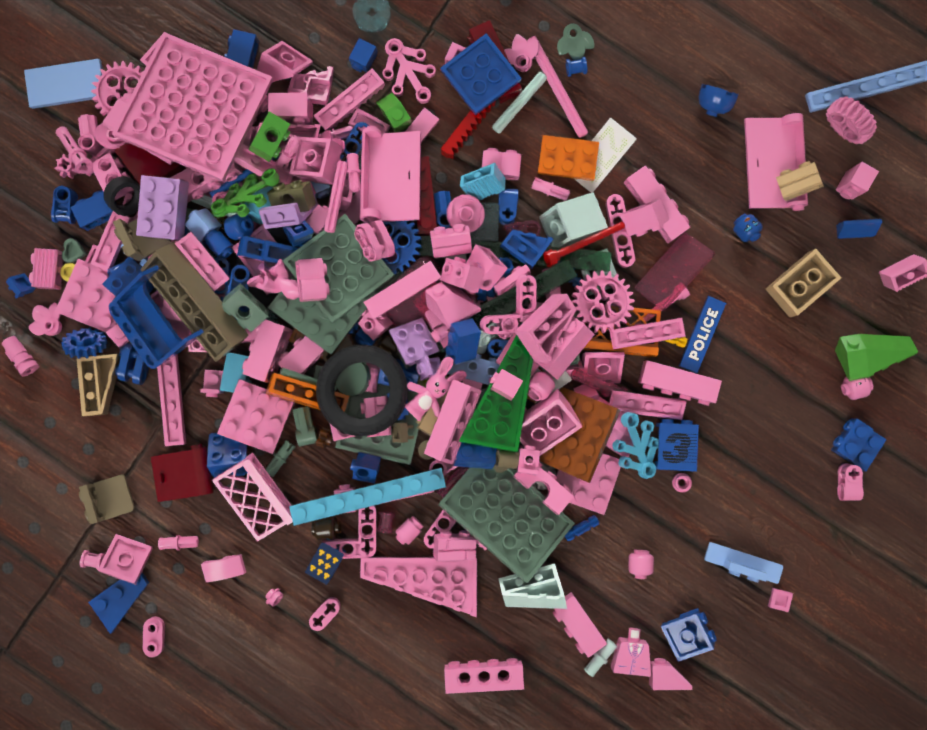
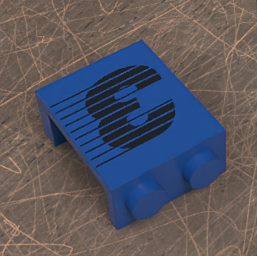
[654,419,699,471]

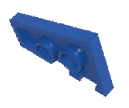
[88,572,149,634]

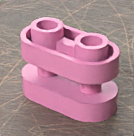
[354,220,395,262]

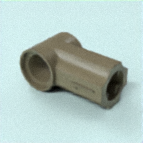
[493,449,519,473]

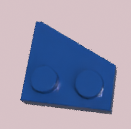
[500,229,553,269]

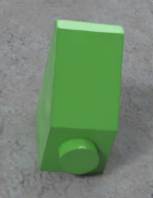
[376,93,412,133]

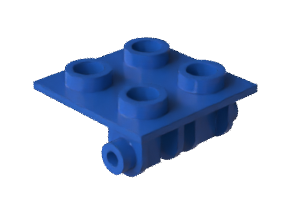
[102,257,155,296]

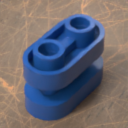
[115,343,149,385]

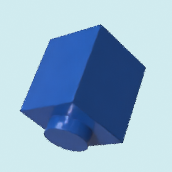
[349,38,378,73]

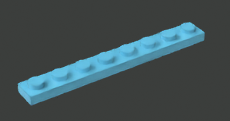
[289,467,446,526]

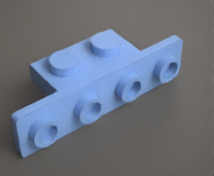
[704,542,783,584]

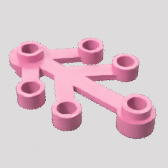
[382,38,436,104]

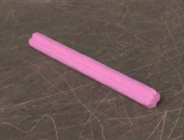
[527,36,588,138]

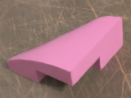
[288,67,334,105]

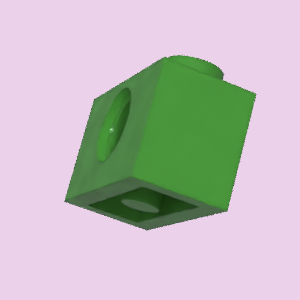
[248,111,290,162]

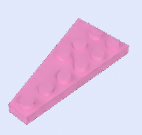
[360,557,477,617]

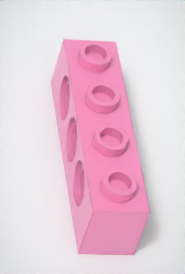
[171,162,242,204]
[444,658,524,694]

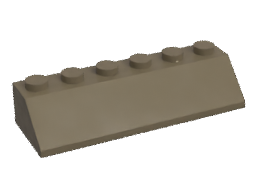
[140,242,249,362]

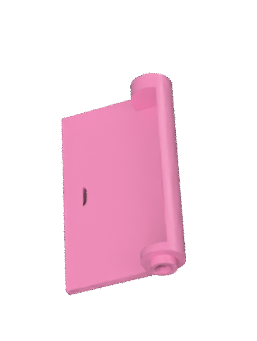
[744,113,808,211]
[360,126,421,223]

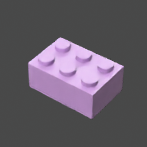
[136,175,189,241]

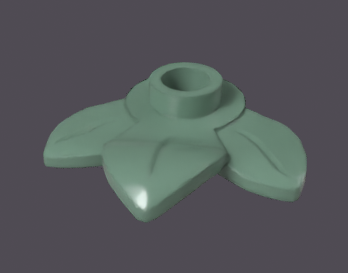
[557,23,594,60]

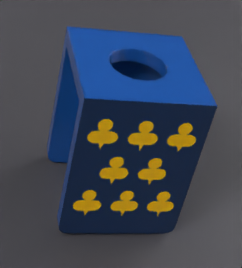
[305,543,346,585]

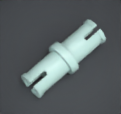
[584,639,618,677]

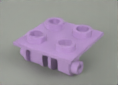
[389,318,440,366]

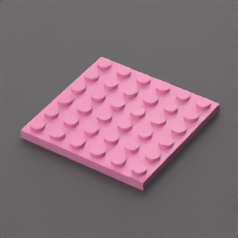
[112,32,273,182]

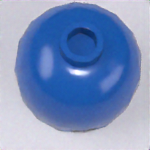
[698,84,739,117]

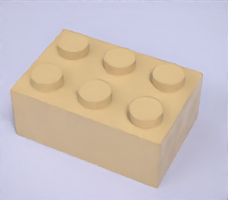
[765,249,841,318]

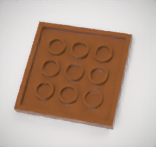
[523,387,621,483]

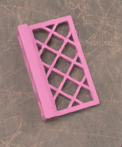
[212,453,293,541]

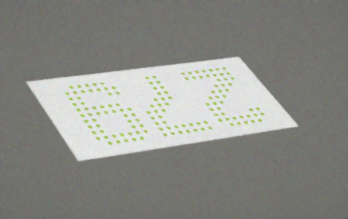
[575,118,637,193]

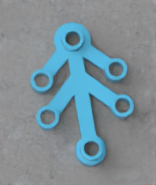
[612,412,658,479]

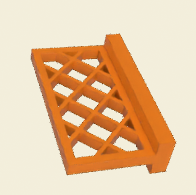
[582,306,661,357]

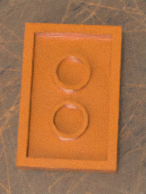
[538,135,599,181]

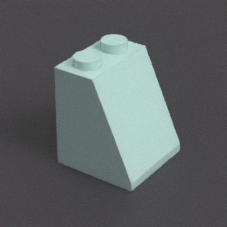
[539,192,608,250]

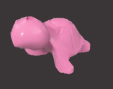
[247,259,299,300]

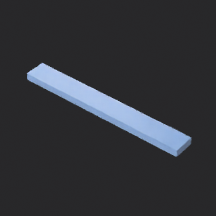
[805,61,927,113]

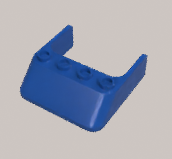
[109,265,204,369]

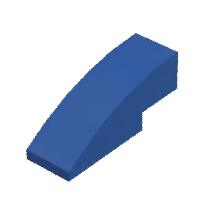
[237,236,299,266]

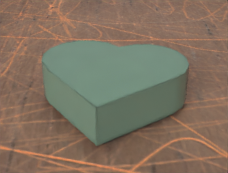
[62,238,87,263]

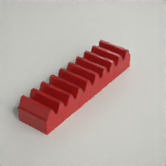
[441,100,496,159]

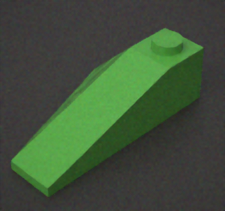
[835,334,918,381]

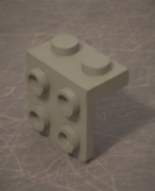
[113,218,171,261]
[79,475,135,525]

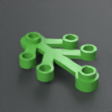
[211,168,280,217]

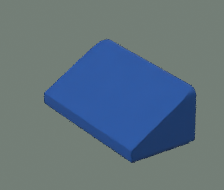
[836,219,882,239]

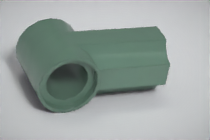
[293,407,318,447]

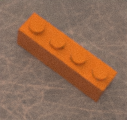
[266,373,349,412]

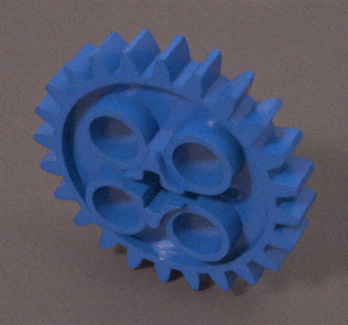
[381,221,422,275]

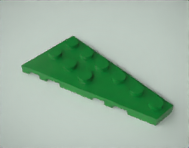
[458,335,533,453]

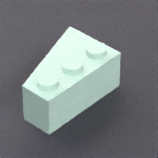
[498,564,567,609]

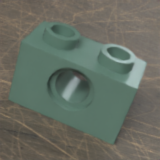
[222,283,269,332]

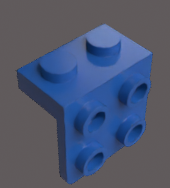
[207,433,248,478]

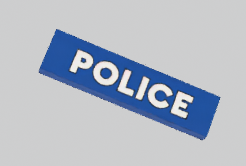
[678,296,726,373]

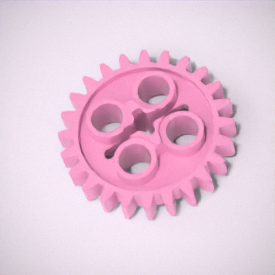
[91,61,144,116]
[572,270,635,334]

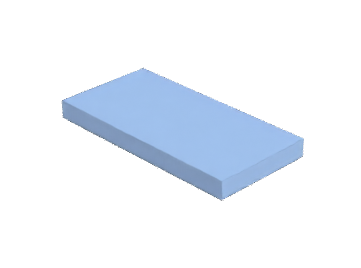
[24,59,103,109]

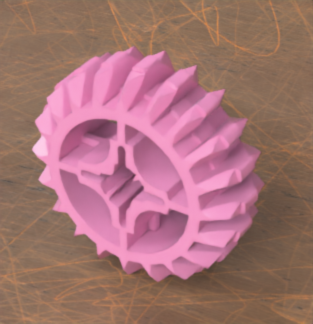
[826,96,877,144]

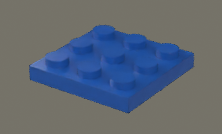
[440,34,522,116]

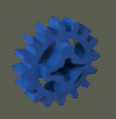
[61,327,107,359]

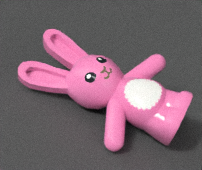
[405,357,467,421]

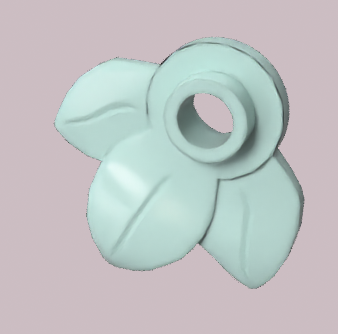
[477,323,498,354]

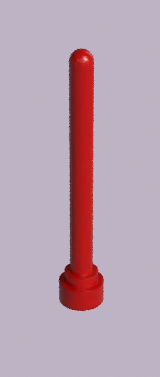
[543,221,625,267]

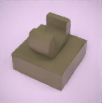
[392,423,414,443]

